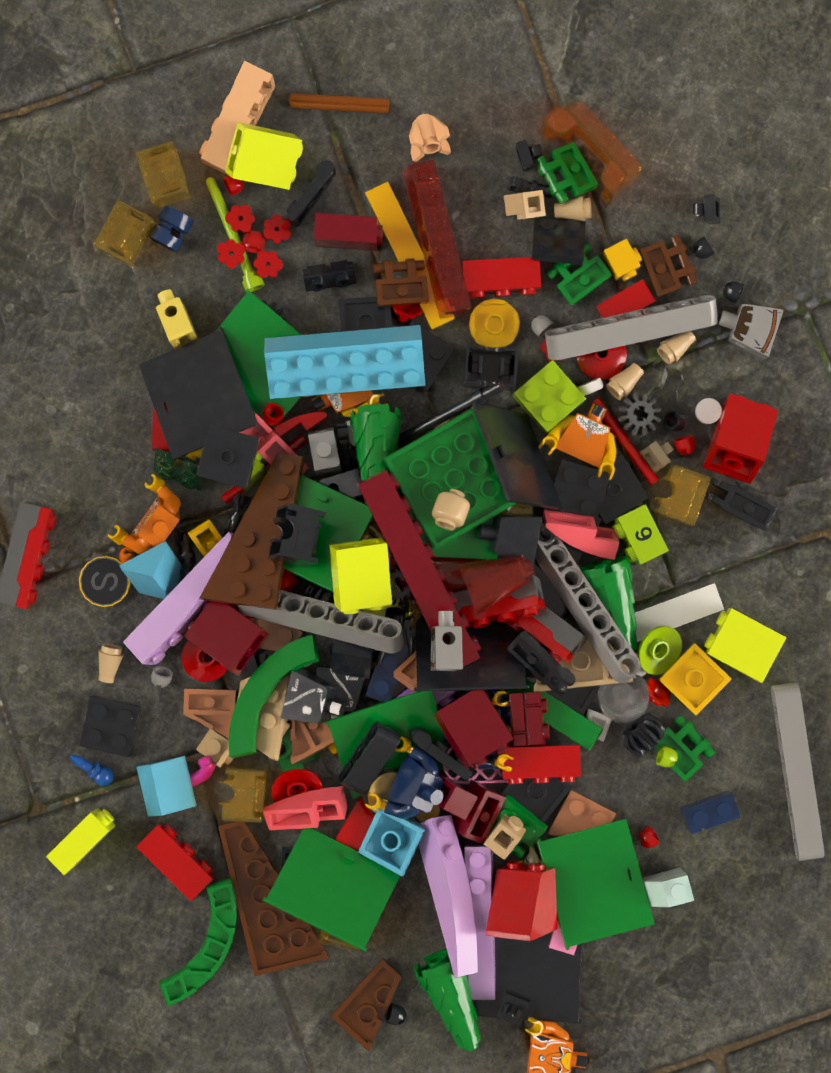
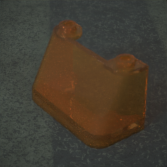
[539,101,641,206]

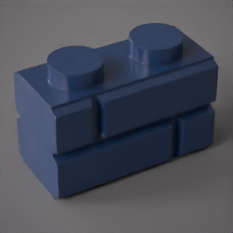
[680,791,740,834]

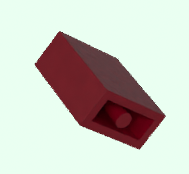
[314,213,383,251]
[184,600,269,675]
[433,690,513,769]

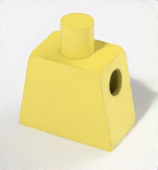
[156,289,199,349]

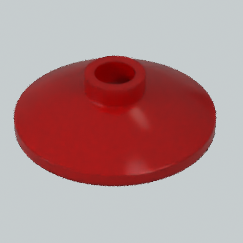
[576,346,627,380]
[182,640,228,682]
[271,769,323,802]

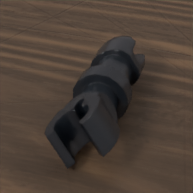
[508,176,556,198]
[337,423,354,472]
[223,493,251,537]
[179,531,195,581]

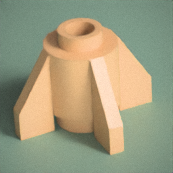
[409,114,451,162]

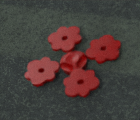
[217,205,291,278]

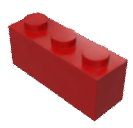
[462,257,541,299]
[501,745,581,784]
[136,822,215,901]

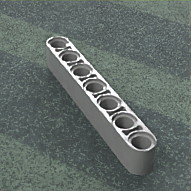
[545,295,719,360]
[535,523,641,683]
[237,590,404,653]
[771,682,824,861]

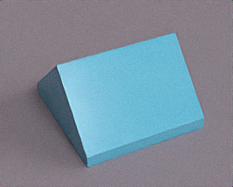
[120,541,182,599]
[137,756,197,817]
[358,809,425,876]

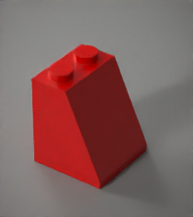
[702,394,778,484]
[486,861,557,941]

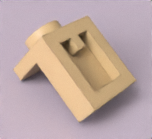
[196,729,233,768]

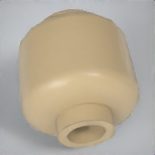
[432,489,470,530]

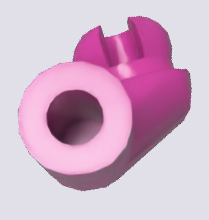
[189,755,216,787]

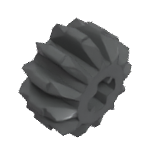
[618,393,661,436]

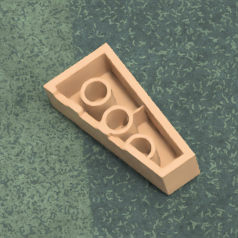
[199,61,275,175]

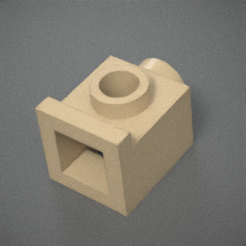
[504,190,546,220]
[483,814,526,860]

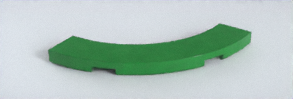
[228,635,319,758]
[159,878,237,1007]

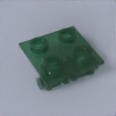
[153,448,205,491]

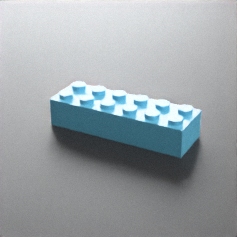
[264,325,425,399]

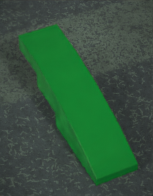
[501,680,604,751]

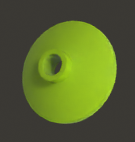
[638,626,682,675]

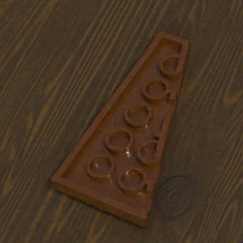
[200,454,305,610]
[218,819,330,976]

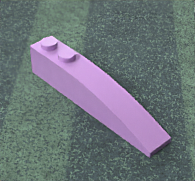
[123,532,234,665]
[418,815,478,978]
[465,844,496,1000]

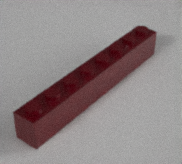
[356,469,481,672]

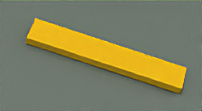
[365,182,455,330]

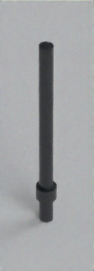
[398,381,504,446]

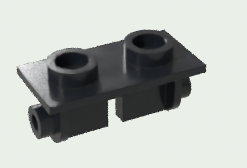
[302,260,356,292]

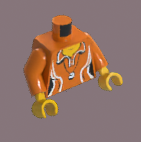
[108,474,181,554]
[525,1017,587,1073]

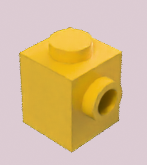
[602,239,642,282]

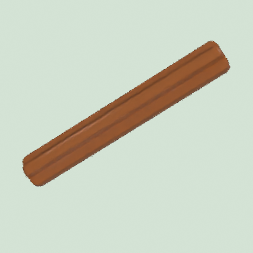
[289,93,390,114]

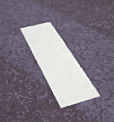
[635,583,724,642]

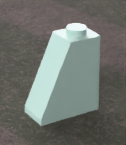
[642,867,694,907]

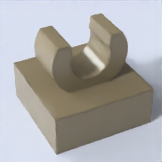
[639,441,674,473]

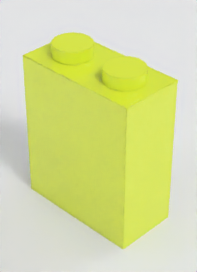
[225,122,303,190]
[329,538,392,614]
[704,608,786,683]
[46,808,116,875]

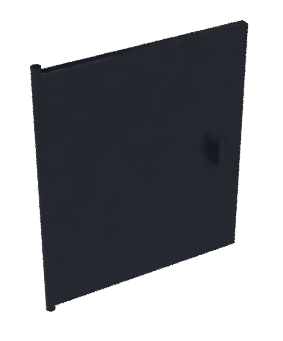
[139,327,259,460]
[472,403,564,512]
[414,614,529,691]
[472,932,582,1024]

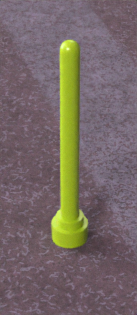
[206,177,265,292]

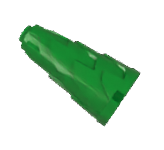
[350,404,402,481]
[579,555,638,651]
[413,948,481,1052]

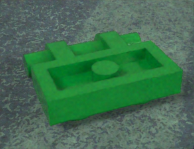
[535,142,598,204]
[545,242,612,307]
[653,714,715,782]
[488,794,548,858]

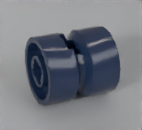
[148,205,194,253]

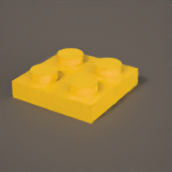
[658,643,731,716]

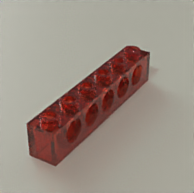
[403,160,471,319]

